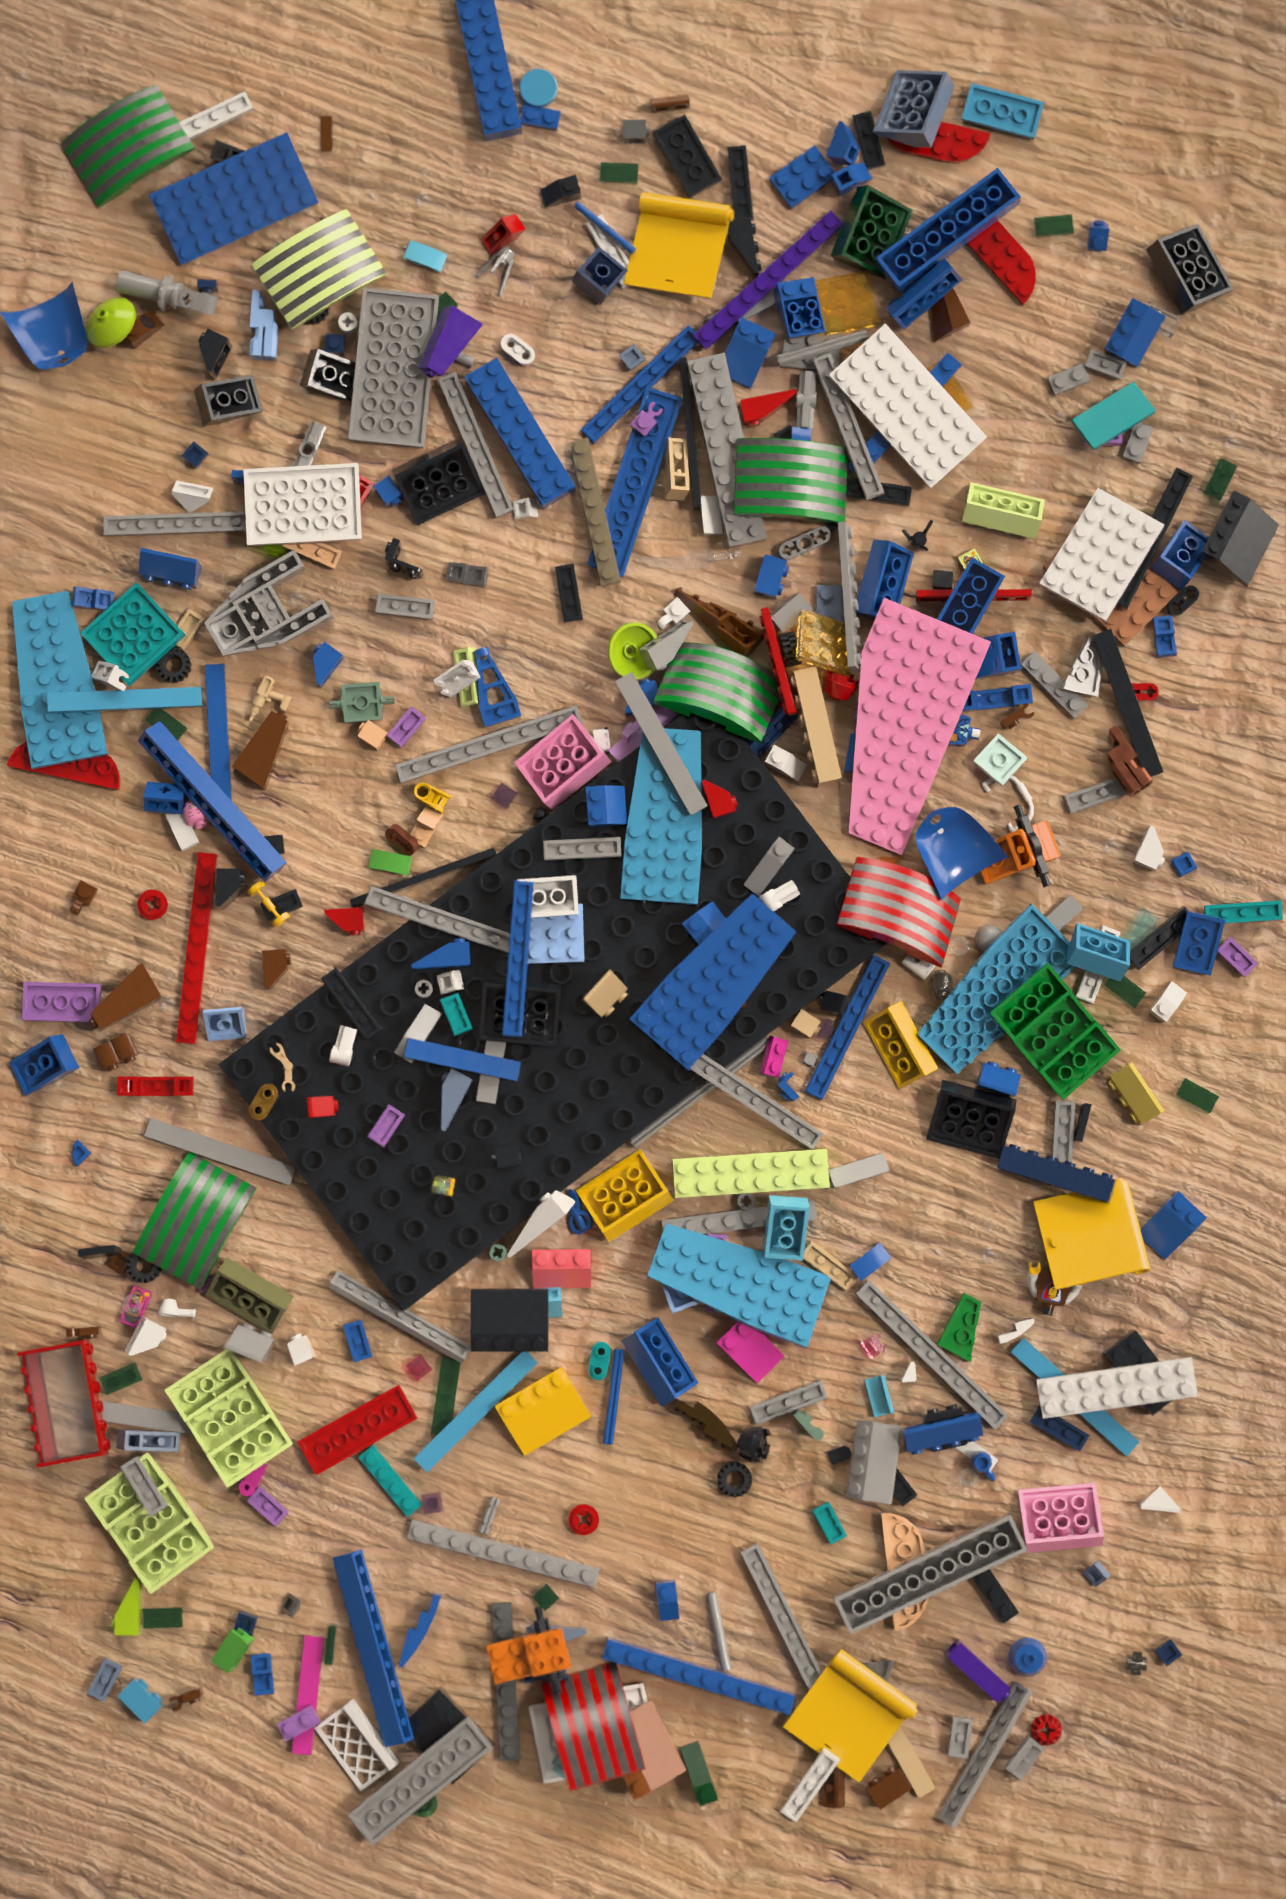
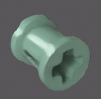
[489,1244,507,1261]

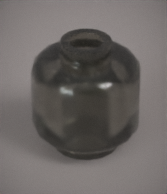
[928,970,953,1000]

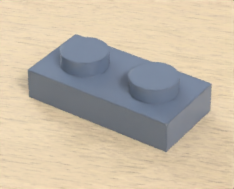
[87,1657,123,1702]

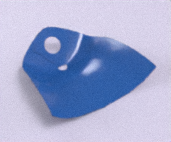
[0,281,87,370]
[915,807,1008,900]

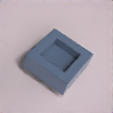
[619,344,646,371]
[1083,1561,1111,1587]

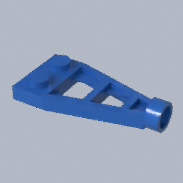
[474,647,522,728]

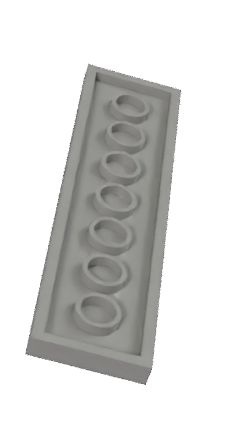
[348,1716,493,1846]

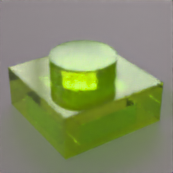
[264,545,287,558]

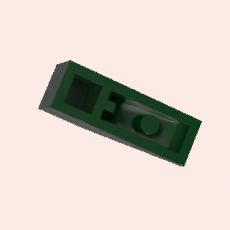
[680,1741,718,1807]

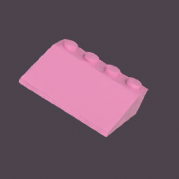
[514,714,611,810]
[1018,1483,1104,1553]

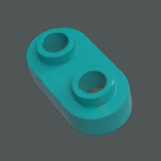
[588,1342,611,1380]

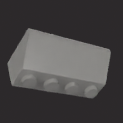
[847,1420,902,1504]

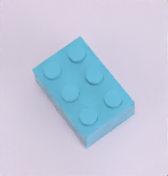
[763,1195,810,1260]

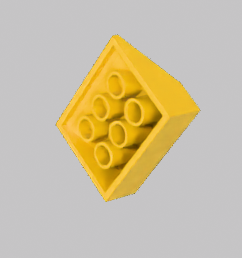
[576,1149,674,1242]
[495,1366,592,1456]

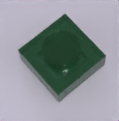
[532,1583,560,1611]

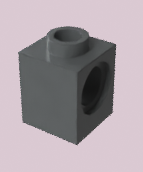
[623,120,650,144]

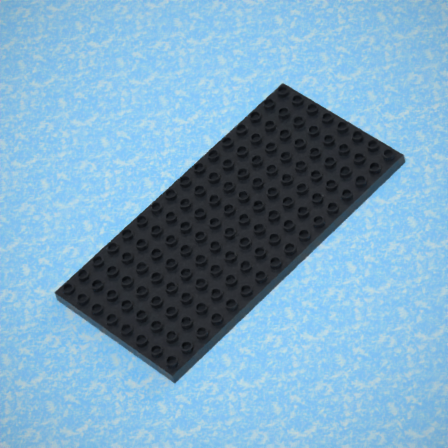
[218,713,888,1311]

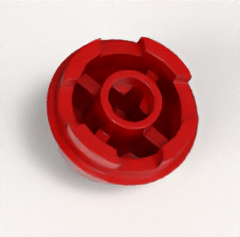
[822,667,860,701]

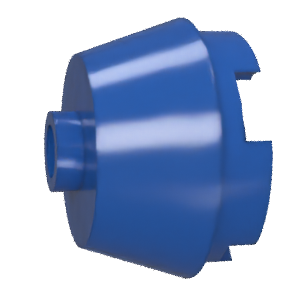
[1008,1638,1047,1677]

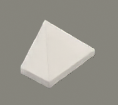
[172,481,213,513]
[1139,1487,1180,1513]

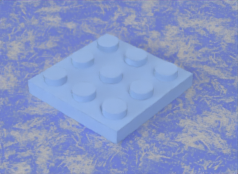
[528,904,584,964]

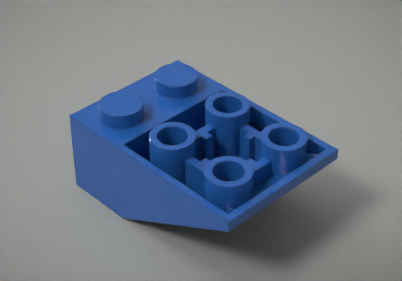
[773,277,826,338]
[975,632,1022,680]

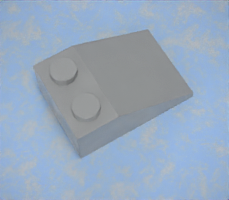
[225,1323,275,1363]

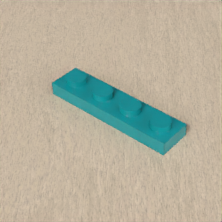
[1204,900,1283,924]
[358,1445,423,1517]

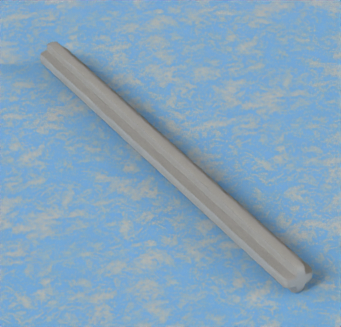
[630,1037,768,1147]

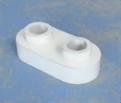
[501,334,535,366]

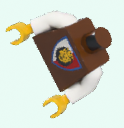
[1027,1262,1086,1316]

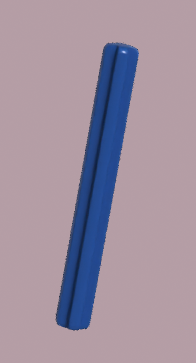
[603,1348,624,1445]

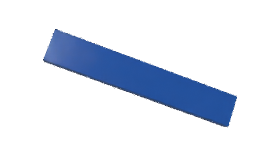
[403,1038,521,1081]

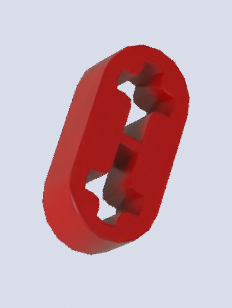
[1131,683,1159,701]

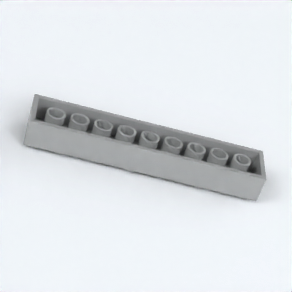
[687,353,767,549]
[833,1513,1027,1634]

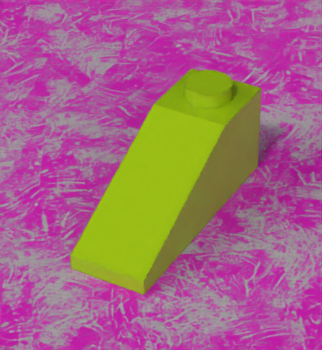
[111,1576,142,1636]

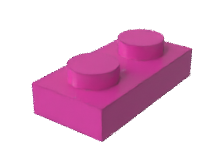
[759,1035,788,1078]

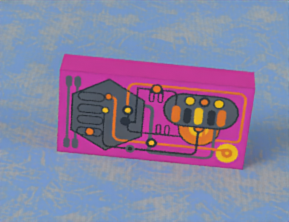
[120,1285,153,1328]

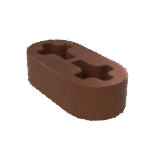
[385,824,419,856]

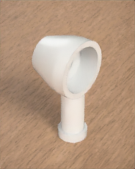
[159,1299,196,1319]

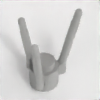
[476,246,515,296]

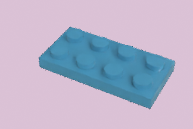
[961,83,1044,140]

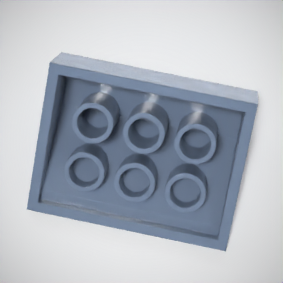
[873,70,955,148]

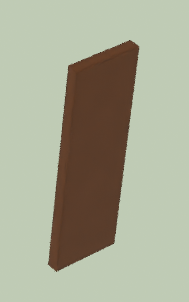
[321,116,333,152]

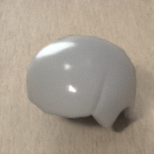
[975,925,1002,952]

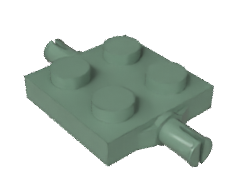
[329,682,395,723]

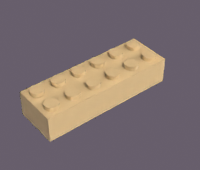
[790,666,842,787]

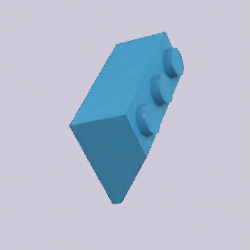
[1067,923,1130,981]

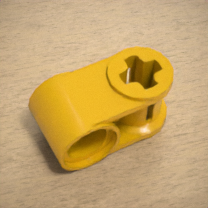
[414,783,452,814]

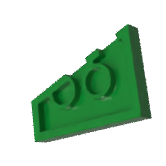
[936,1293,981,1362]

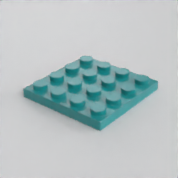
[81,582,186,687]

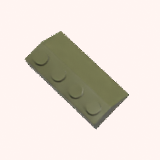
[205,1257,294,1334]

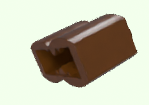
[93,1033,139,1072]

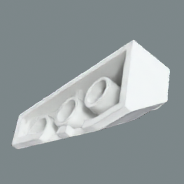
[507,1190,575,1258]

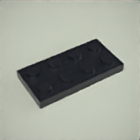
[652,115,722,199]

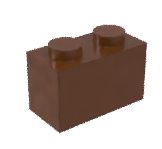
[866,1766,912,1810]

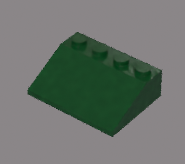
[830,185,913,279]

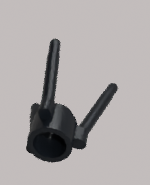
[902,520,933,551]

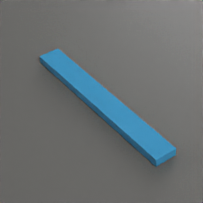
[47,687,202,713]
[1010,1338,1139,1456]
[413,1352,538,1472]

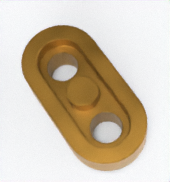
[249,1084,279,1120]

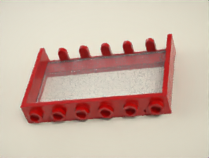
[17,1339,110,1468]

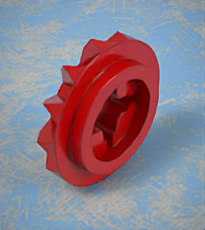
[137,889,168,920]
[568,1504,599,1535]
[1031,1714,1062,1746]

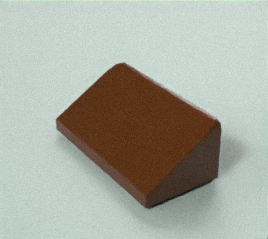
[651,95,690,113]
[821,1767,845,1809]

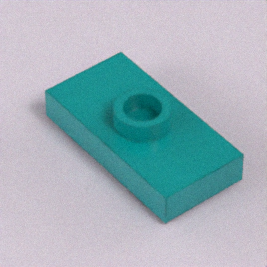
[440,993,473,1036]
[812,1501,847,1545]

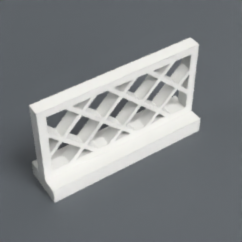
[314,1699,400,1791]

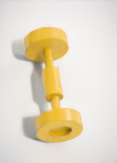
[247,881,290,928]

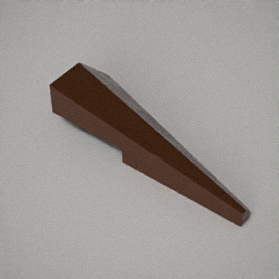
[931,288,970,342]
[674,587,767,657]

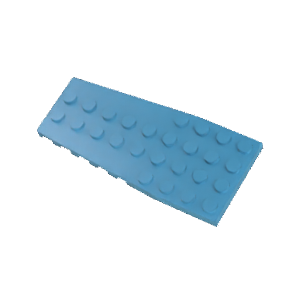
[12,591,108,769]
[621,728,702,905]
[917,903,1075,1074]
[647,1224,831,1349]

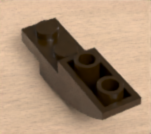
[673,1398,738,1452]

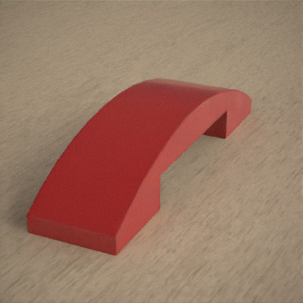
[117,1076,194,1096]

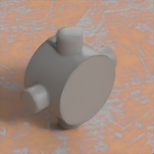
[802,1051,818,1068]

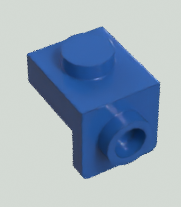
[1087,220,1109,251]
[777,1072,799,1102]

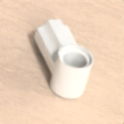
[758,880,800,912]
[329,1026,357,1067]

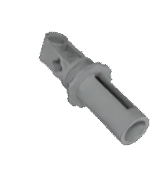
[116,270,218,315]

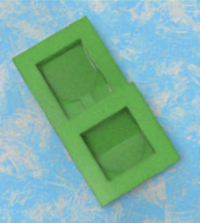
[368,849,413,876]

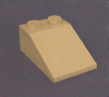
[584,970,628,1018]

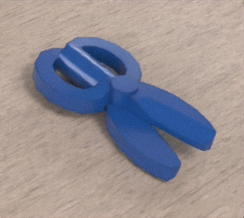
[567,1189,593,1235]

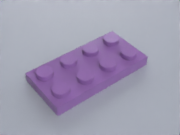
[22,982,101,1022]

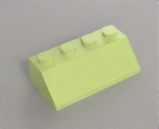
[962,482,1044,539]

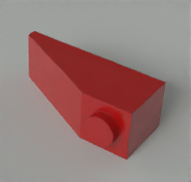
[740,389,797,427]

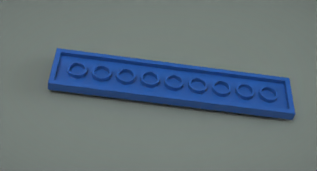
[587,387,683,578]

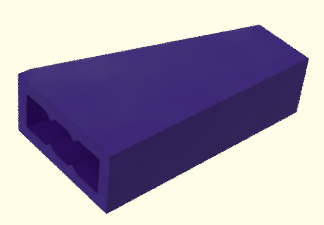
[418,305,483,378]
[944,1638,1011,1703]

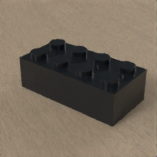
[1103,1329,1173,1416]

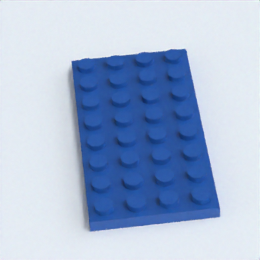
[149,132,319,265]

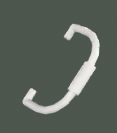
[982,776,1034,833]

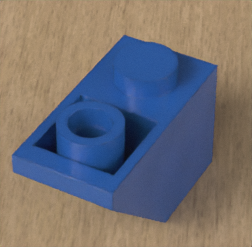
[826,121,860,166]
[831,162,873,197]

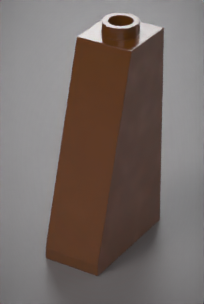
[232,711,289,790]
[89,963,161,1032]

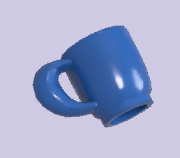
[971,1451,996,1482]

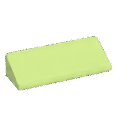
[453,647,479,707]

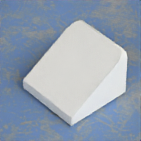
[513,497,538,520]
[437,970,464,994]
[900,1361,916,1382]

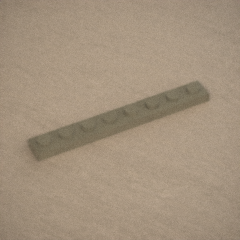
[570,438,621,587]

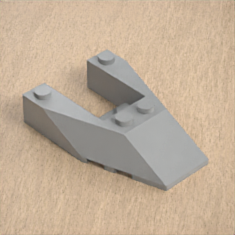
[204,550,334,656]

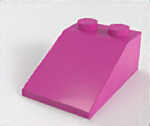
[717,1321,784,1383]

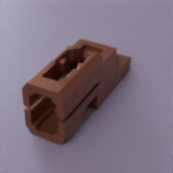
[1107,725,1153,798]

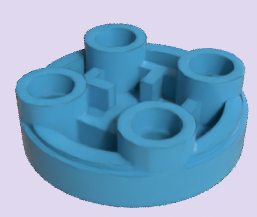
[520,69,557,108]

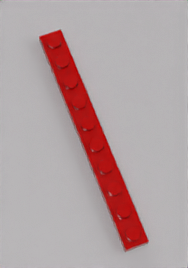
[176,852,218,1044]

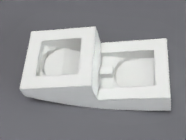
[165,813,200,851]
[997,1318,1034,1344]

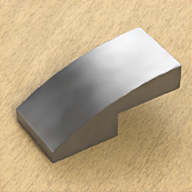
[446,562,489,587]

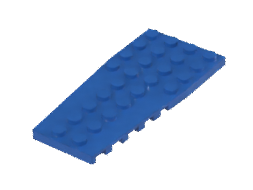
[630,894,796,1070]

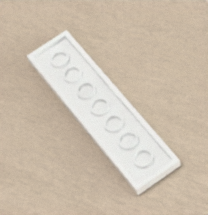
[1037,1357,1198,1419]

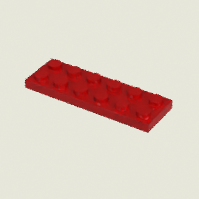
[297,1384,418,1475]

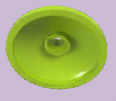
[86,297,136,348]
[608,622,657,680]

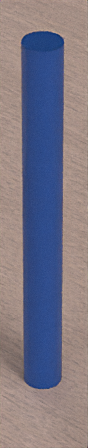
[574,201,637,254]

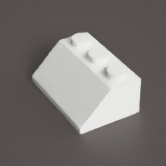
[518,875,579,918]

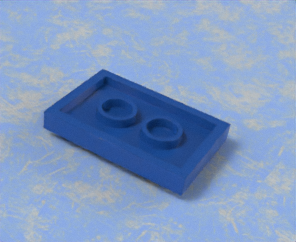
[769,145,835,210]
[1173,910,1225,976]

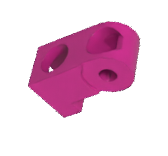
[238,1464,268,1496]

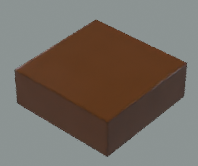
[107,1250,129,1275]

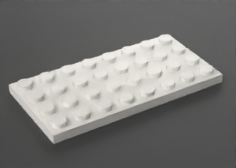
[828,324,987,489]

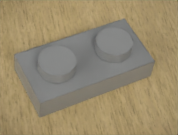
[1085,348,1127,380]
[1047,363,1090,396]
[1122,423,1154,464]
[948,1716,973,1759]

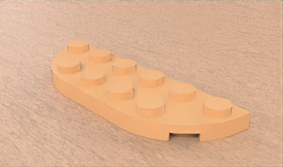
[881,1513,929,1631]

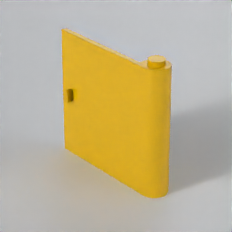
[624,192,734,299]
[1033,1178,1151,1290]
[783,1648,918,1782]

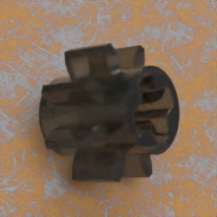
[1126,1651,1147,1676]

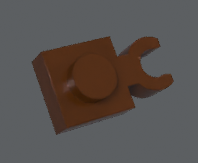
[66,1326,102,1339]

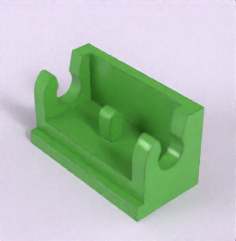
[211,1628,255,1674]

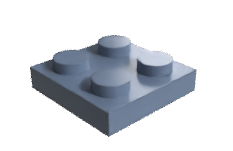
[816,585,845,625]

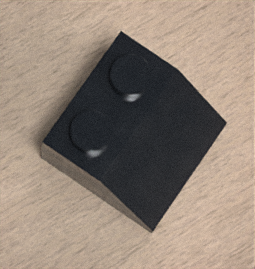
[198,328,232,381]
[216,868,247,910]

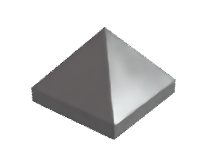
[281,1592,300,1617]

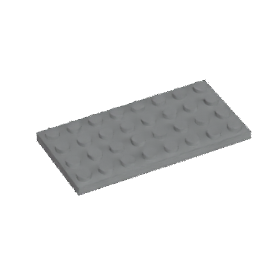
[348,287,439,448]

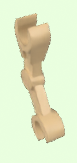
[270,1043,295,1091]

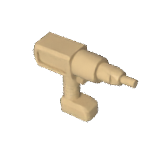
[249,676,292,721]

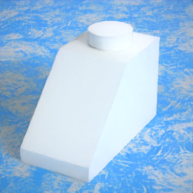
[765,745,807,782]
[1133,825,1165,871]
[1148,981,1187,1023]
[125,1316,167,1356]
[287,1333,316,1365]

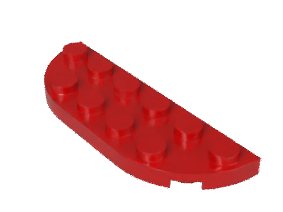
[880,108,991,164]
[967,221,1036,305]
[759,607,797,715]
[7,741,121,791]

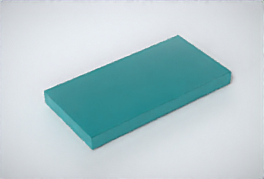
[1071,382,1156,451]

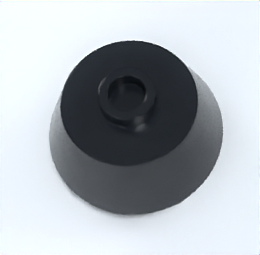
[737,1426,771,1464]

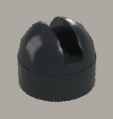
[532,806,548,822]

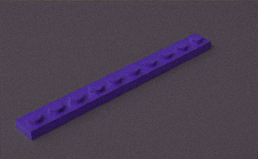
[693,210,843,350]

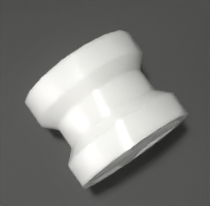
[338,312,358,335]

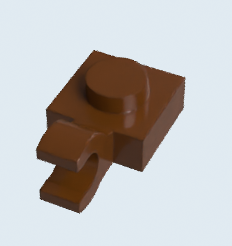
[1000,704,1035,729]
[69,880,98,916]
[169,1687,204,1711]

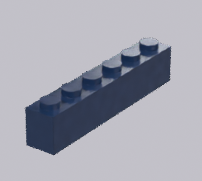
[997,1144,1117,1203]

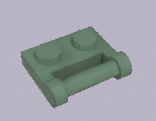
[793,1409,824,1440]

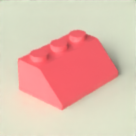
[532,1249,591,1288]

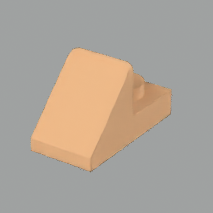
[410,805,443,848]

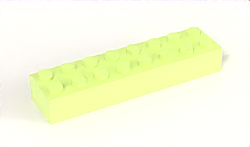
[673,1149,830,1198]

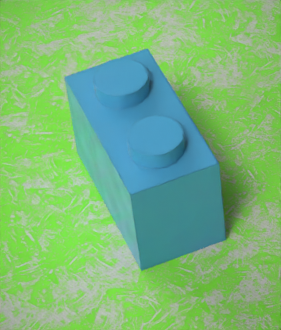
[118,1677,164,1724]

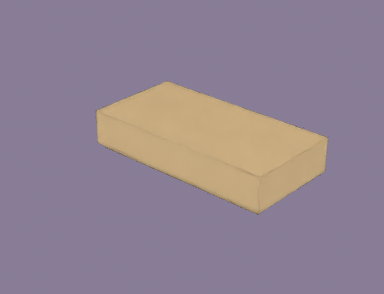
[175,609,205,651]

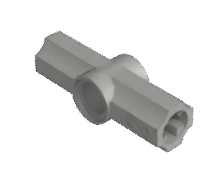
[796,371,816,430]
[293,422,326,467]

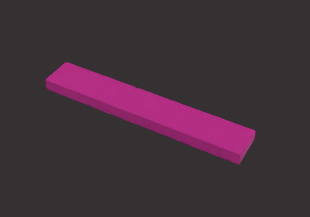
[292,1635,324,1755]

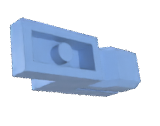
[249,290,279,361]

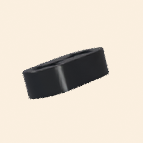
[1167,585,1199,617]

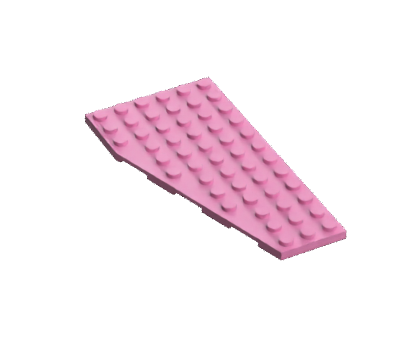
[849,598,991,855]

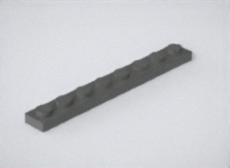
[492,1602,520,1761]

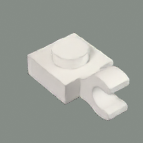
[658,597,690,630]

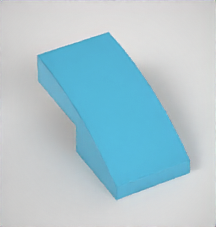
[403,240,447,273]

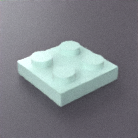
[973,733,1027,787]

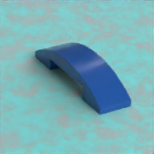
[962,684,1033,711]

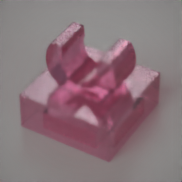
[860,1334,887,1359]
[406,1354,433,1381]

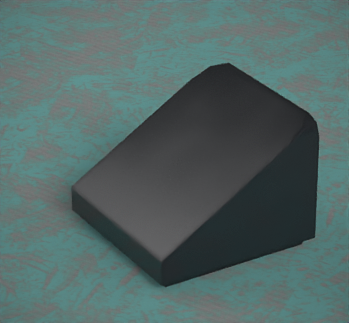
[933,570,953,590]

